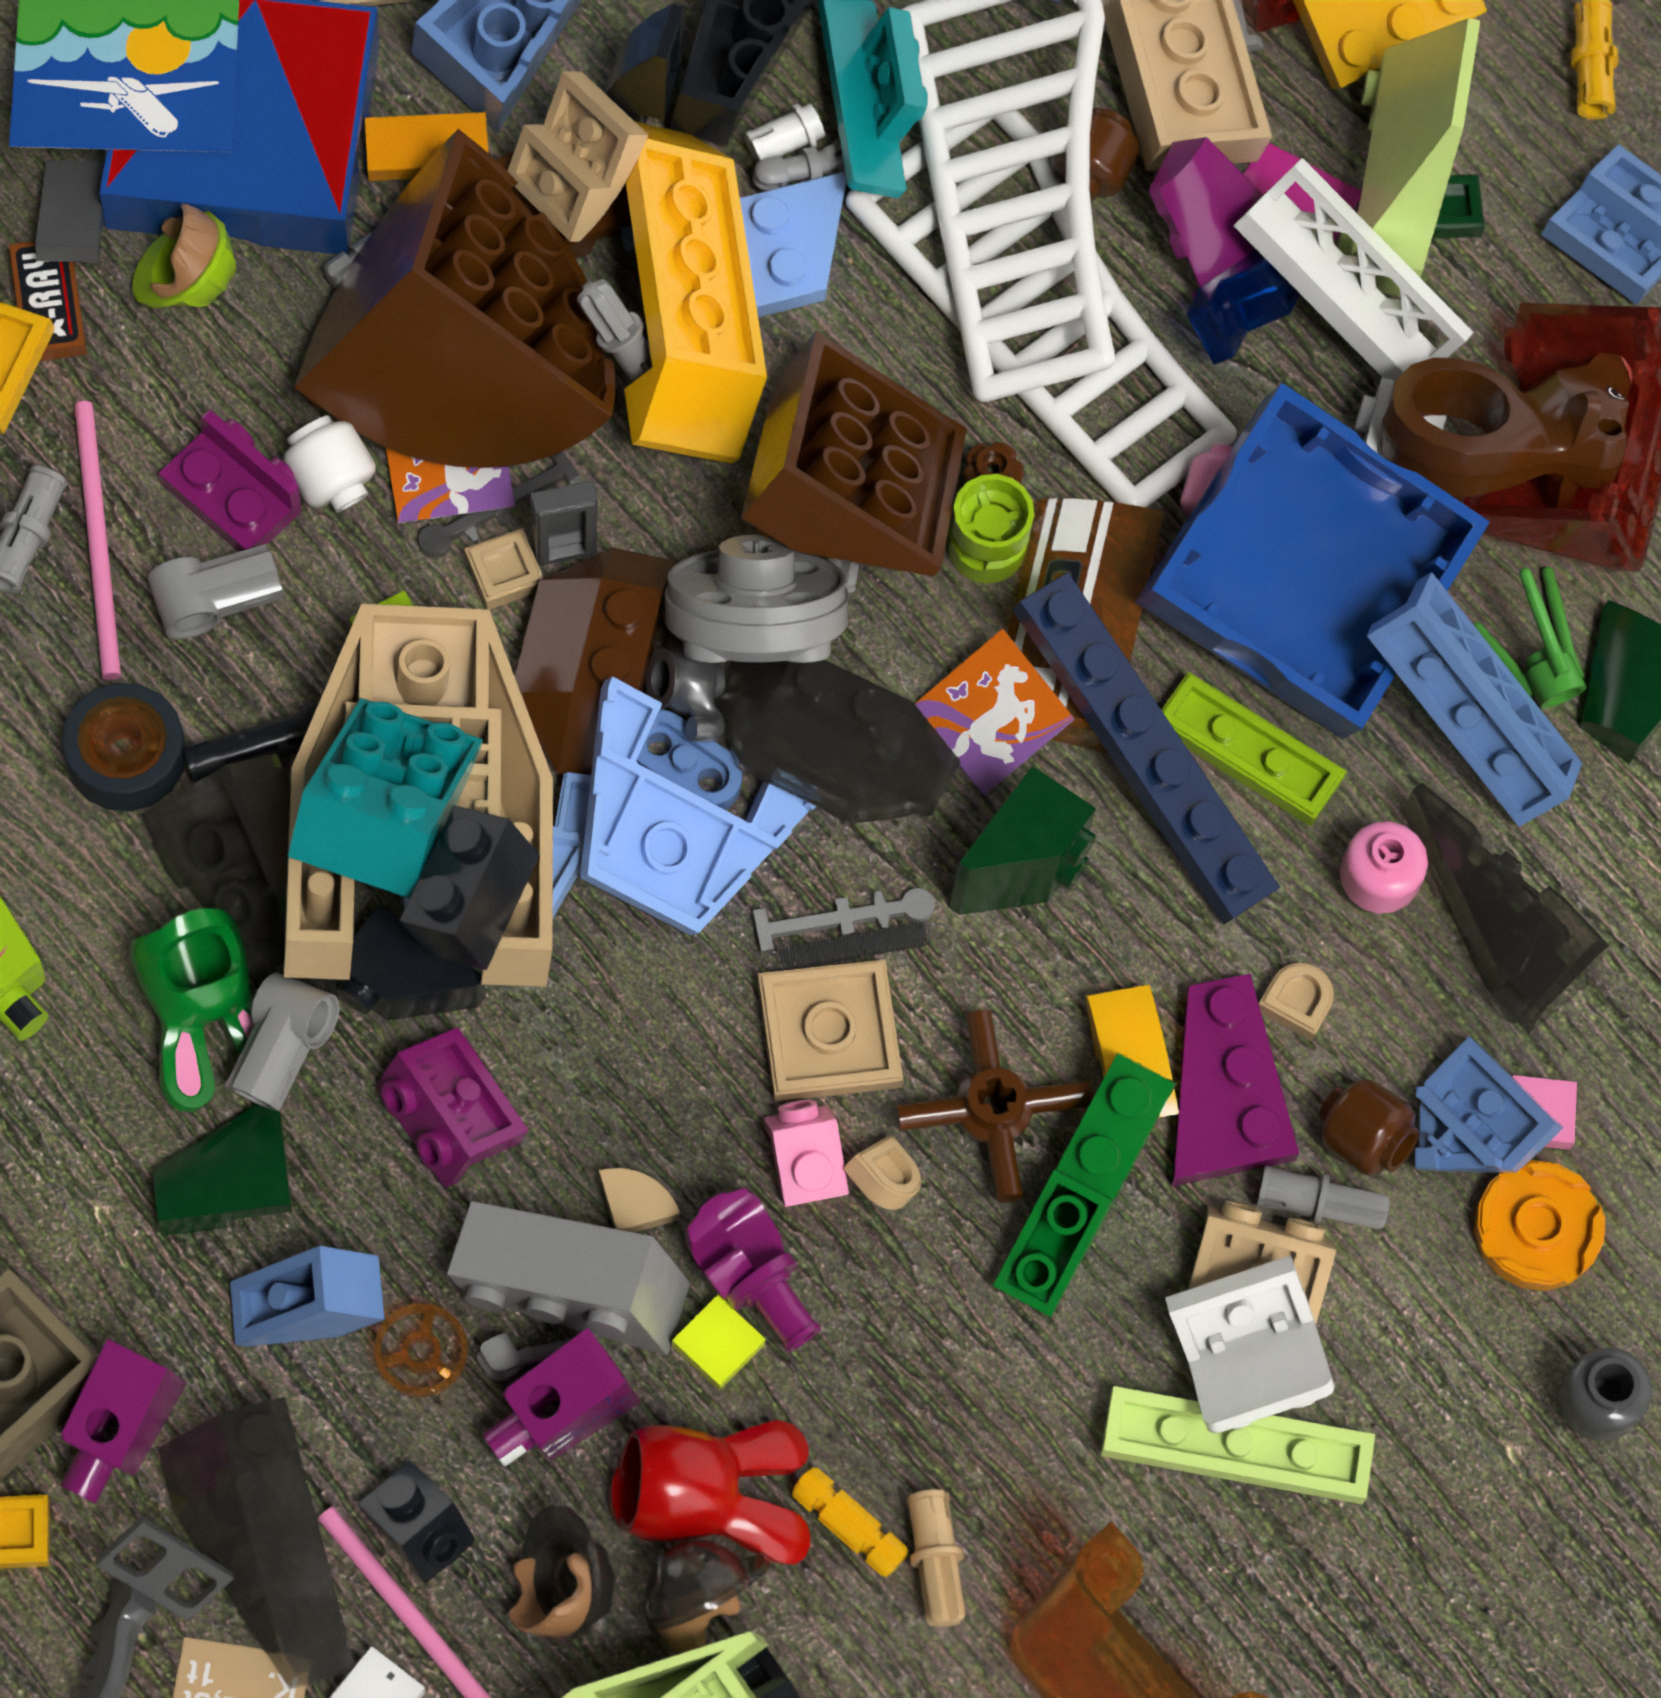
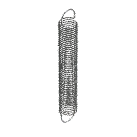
[761,921,947,971]

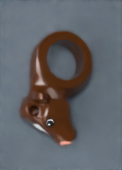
[1381,353,1632,513]

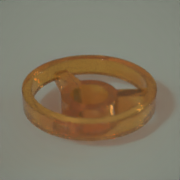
[374,1304,468,1397]

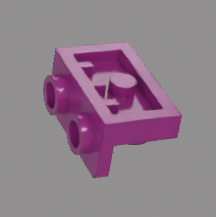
[158,409,302,552]
[377,1027,529,1188]

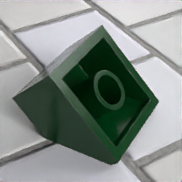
[949,765,1097,915]

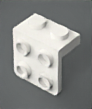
[1165,1255,1335,1433]

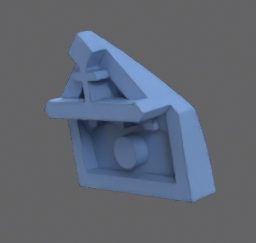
[1415,1036,1564,1173]

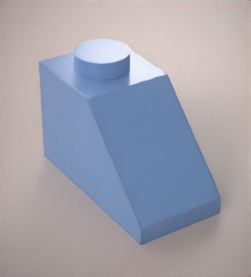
[230,1246,384,1347]

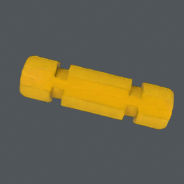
[792,1467,908,1577]

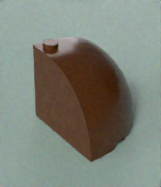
[294,129,615,468]

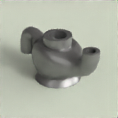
[646,632,725,742]

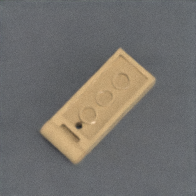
[1101,0,1272,171]

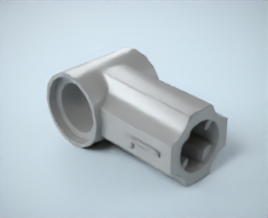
[147,544,283,640]
[225,972,340,1111]

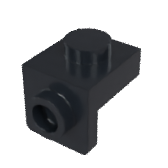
[358,1460,475,1582]

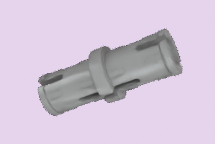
[0,466,68,594]

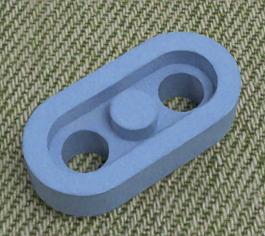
[637,710,742,810]

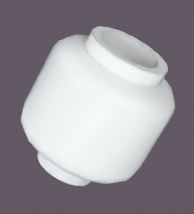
[283,415,376,513]

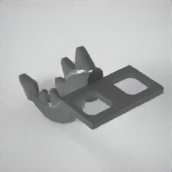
[77,1516,234,1698]

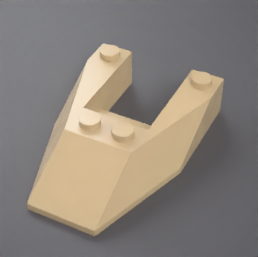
[284,604,553,987]

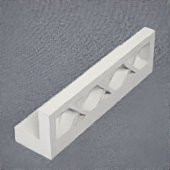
[1234,158,1474,388]

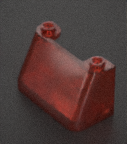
[1464,303,1661,572]

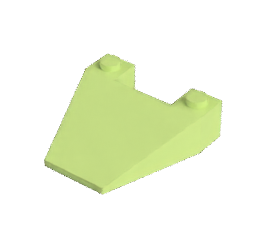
[1337,18,1480,297]

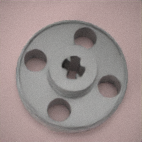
[665,534,848,663]

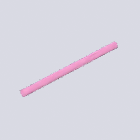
[74,401,121,681]
[318,1506,491,1698]

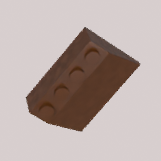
[741,331,967,576]

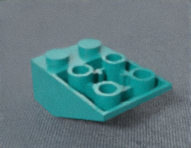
[288,698,483,899]

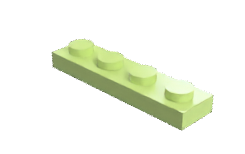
[1101,1386,1375,1504]

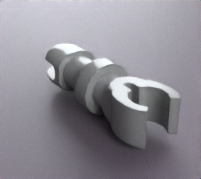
[753,138,847,191]

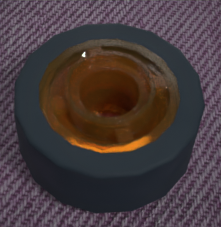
[61,683,186,812]

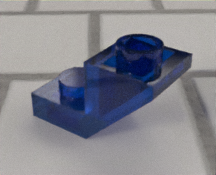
[1186,249,1300,365]

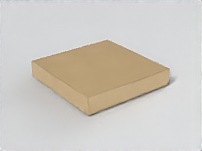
[757,959,903,1102]

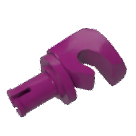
[685,1187,822,1353]

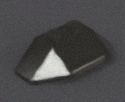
[714,660,961,823]

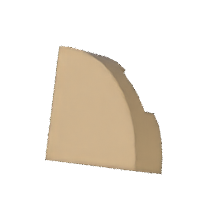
[599,1168,680,1233]

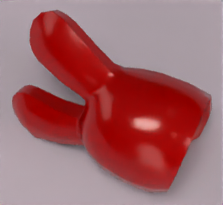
[608,1420,810,1565]

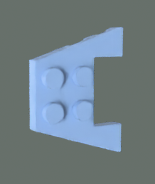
[580,677,826,936]

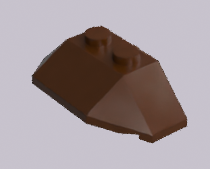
[515,548,675,779]

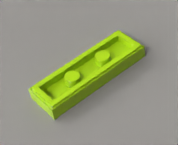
[1162,671,1347,827]

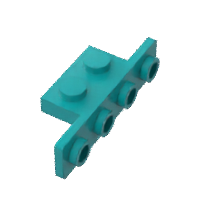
[818,0,928,198]

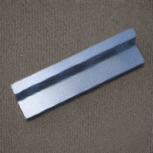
[1367,572,1582,827]

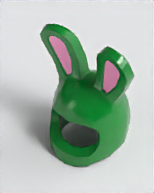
[129,908,255,1112]

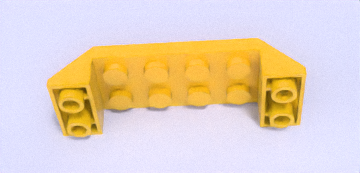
[624,121,767,464]

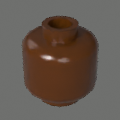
[1051,107,1140,202]
[1319,1079,1419,1175]

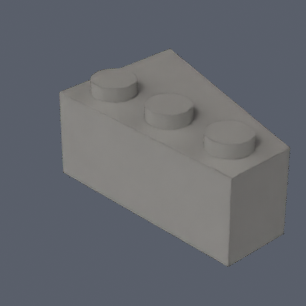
[447,1201,691,1357]

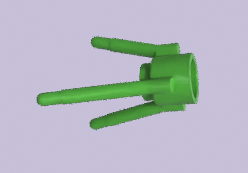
[1473,566,1586,709]

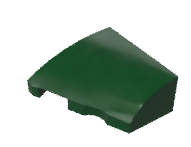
[1579,600,1661,764]
[154,1104,292,1237]

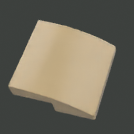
[508,71,648,242]

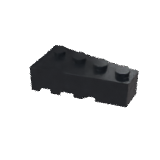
[669,0,816,145]

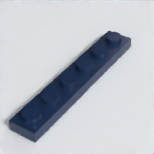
[1012,572,1280,925]

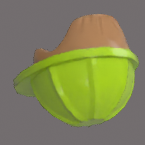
[132,204,237,308]

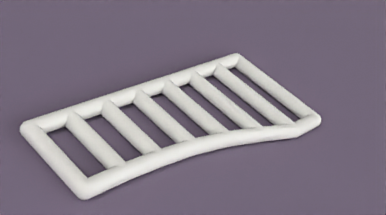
[901,0,1115,402]
[845,110,1237,515]

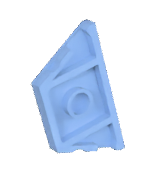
[620,172,846,318]

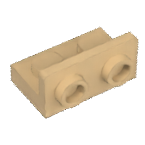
[1188,1201,1337,1324]

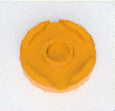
[1473,1160,1605,1291]

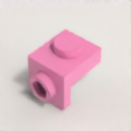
[764,1100,849,1207]

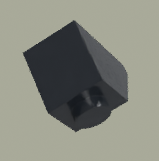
[335,904,486,1021]

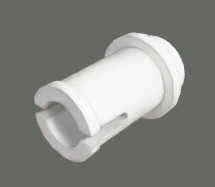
[744,103,825,164]

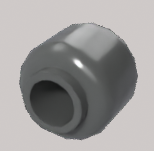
[1558,1347,1653,1441]

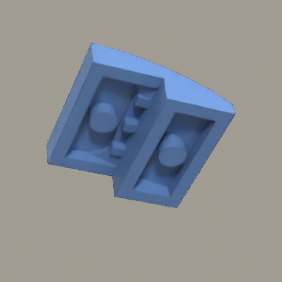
[1541,144,1661,305]

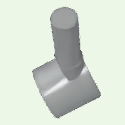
[477,1333,571,1383]

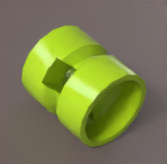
[947,474,1035,584]

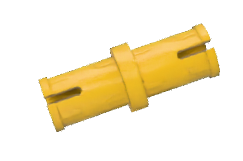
[1571,0,1619,120]

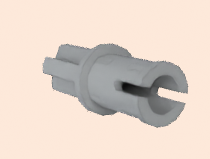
[577,279,652,383]
[1257,1165,1390,1229]

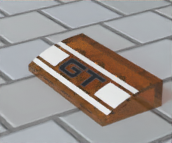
[1008,498,1164,753]

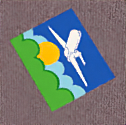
[9,0,239,152]

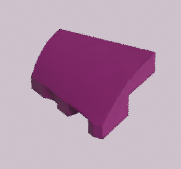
[1149,137,1263,308]

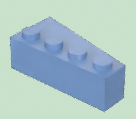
[411,0,582,133]

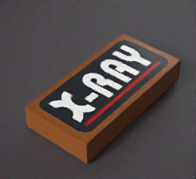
[9,241,87,361]

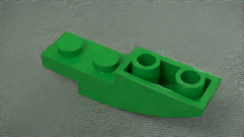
[993,1052,1177,1317]

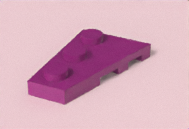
[1171,974,1299,1187]

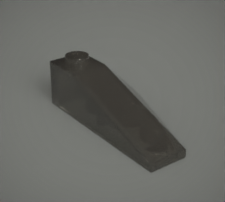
[141,753,339,1000]

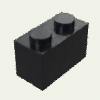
[400,805,540,970]

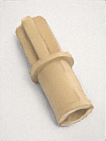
[906,1489,965,1627]

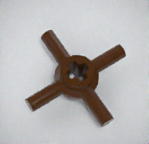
[896,1010,1092,1203]

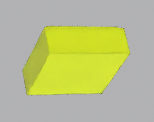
[671,1295,766,1391]

